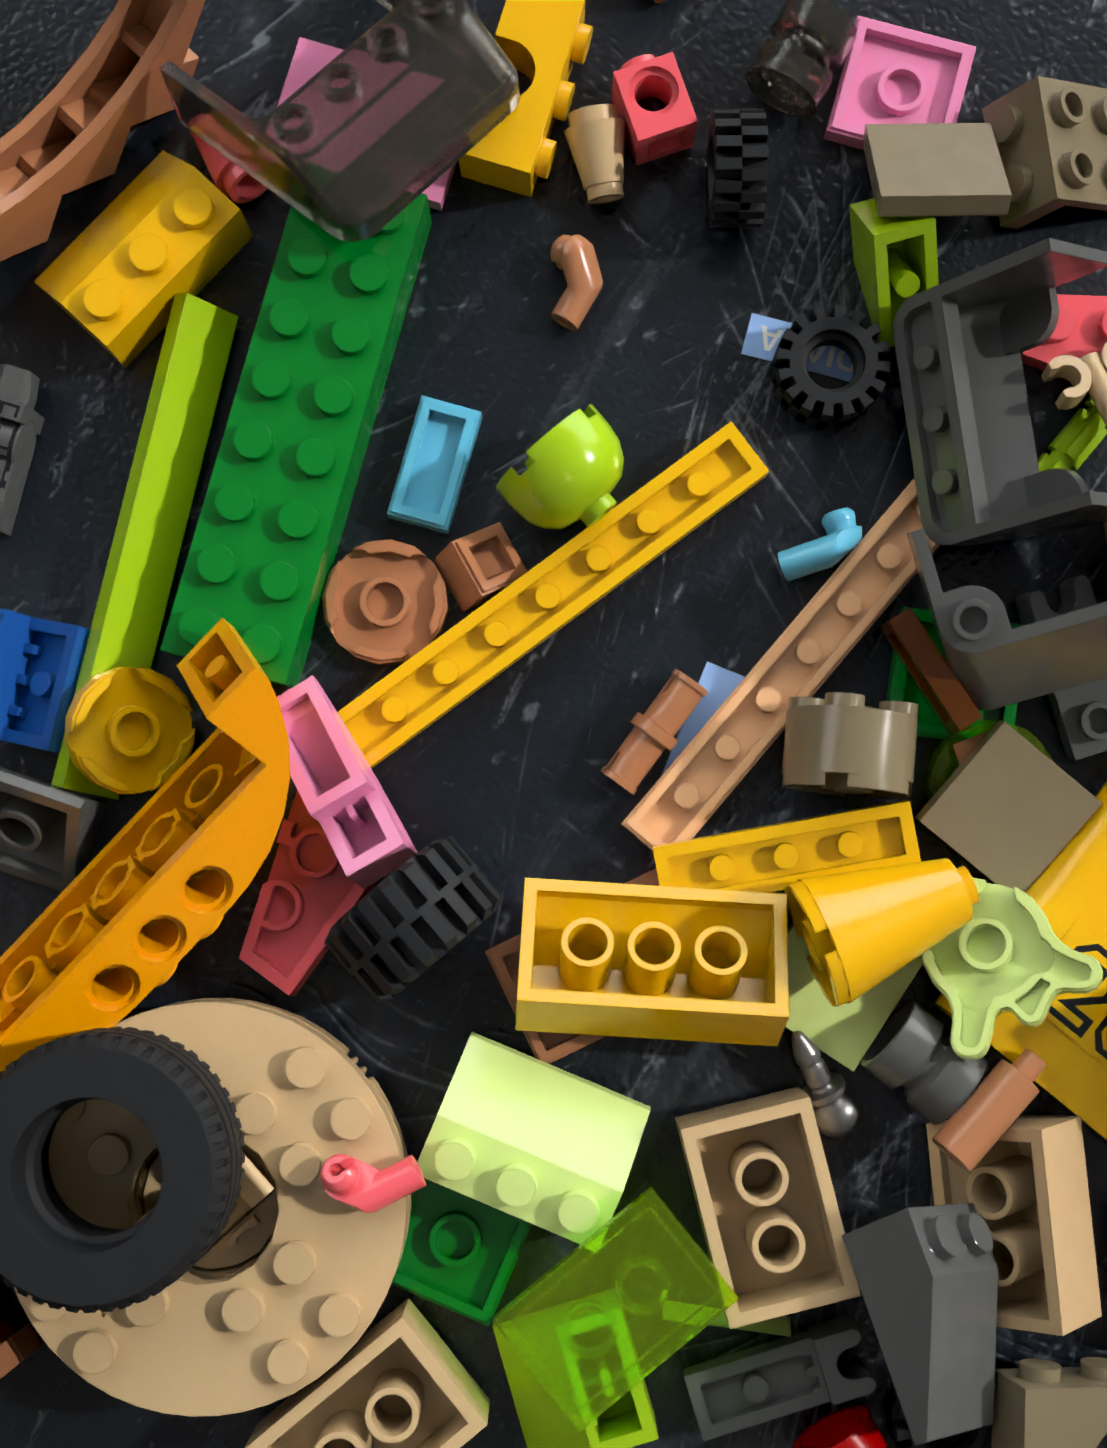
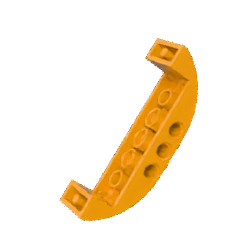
[0,617,290,1072]

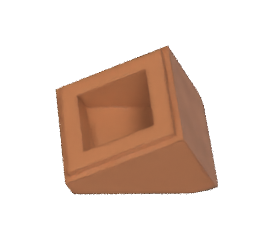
[435,522,528,611]

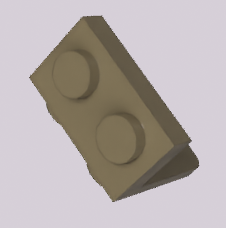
[982,76,1107,229]

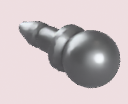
[791,1030,861,1138]

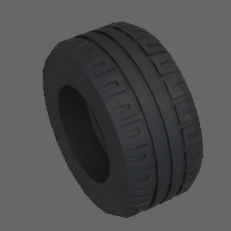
[0,1026,245,1313]

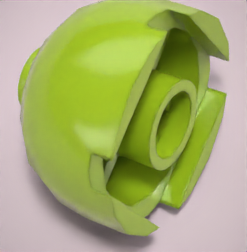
[496,404,624,529]

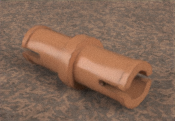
[601,668,708,795]

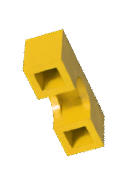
[458,0,593,197]

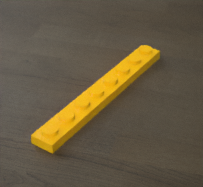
[338,421,769,769]

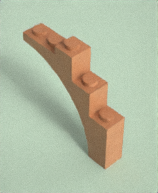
[0,0,206,261]

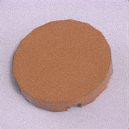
[322,539,449,666]

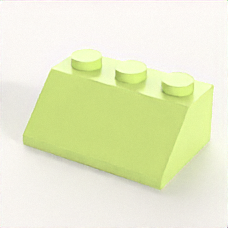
[417,1032,650,1251]

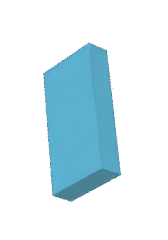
[387,395,482,534]

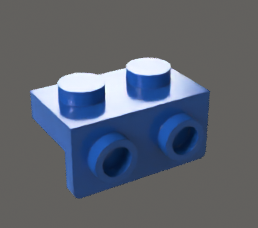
[0,608,90,753]

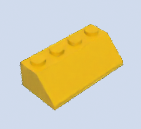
[515,878,789,1046]

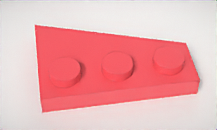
[239,790,377,996]

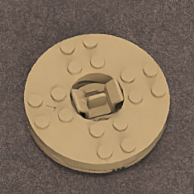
[14,998,411,1417]

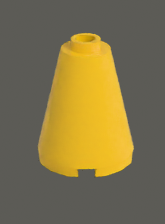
[785,858,979,1007]

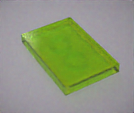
[493,1186,739,1432]

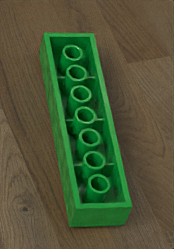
[160,161,432,690]

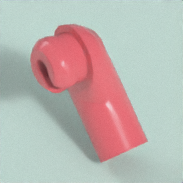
[320,1154,426,1213]

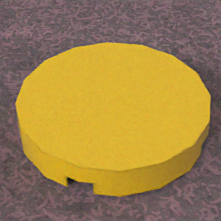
[64,667,195,794]

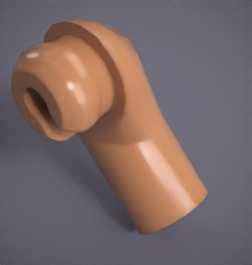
[550,235,603,331]

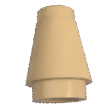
[564,104,625,204]

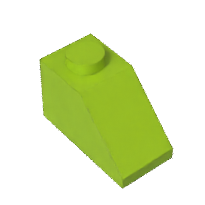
[849,198,939,347]

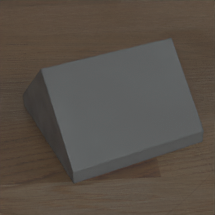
[0,765,109,892]

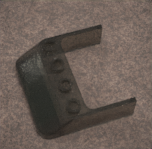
[160,0,520,242]

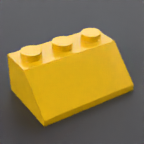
[34,151,253,368]

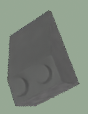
[842,1203,998,1446]

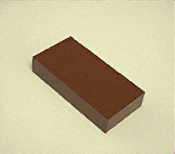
[879,607,982,734]

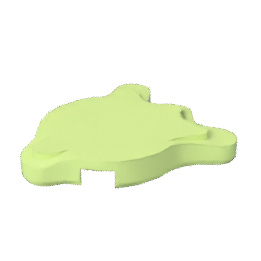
[921,877,1103,1061]

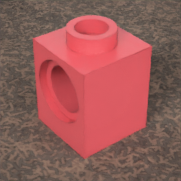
[611,52,698,166]

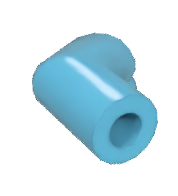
[778,507,862,582]

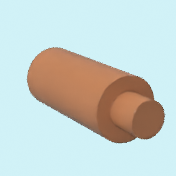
[932,1048,1047,1173]

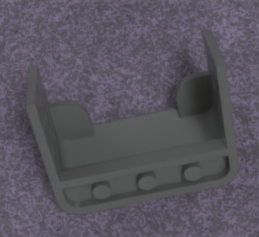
[893,238,1107,546]
[907,528,1107,711]

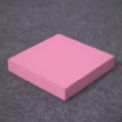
[824,16,976,150]

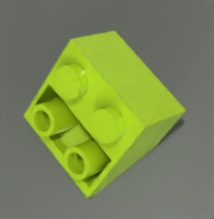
[493,1286,659,1448]

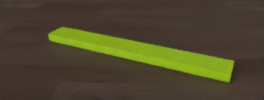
[51,293,239,800]

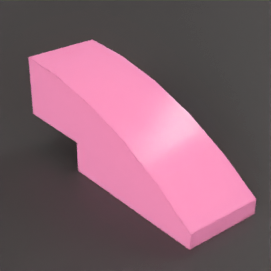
[277,675,418,889]

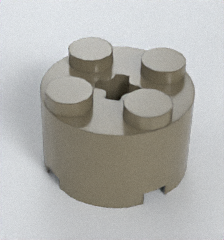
[782,692,918,799]

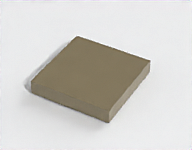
[863,123,1012,217]
[915,719,1102,892]

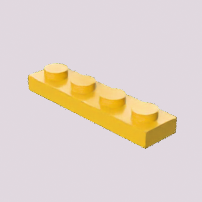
[652,800,921,893]

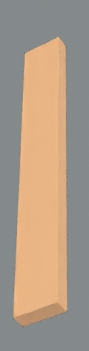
[621,477,940,851]

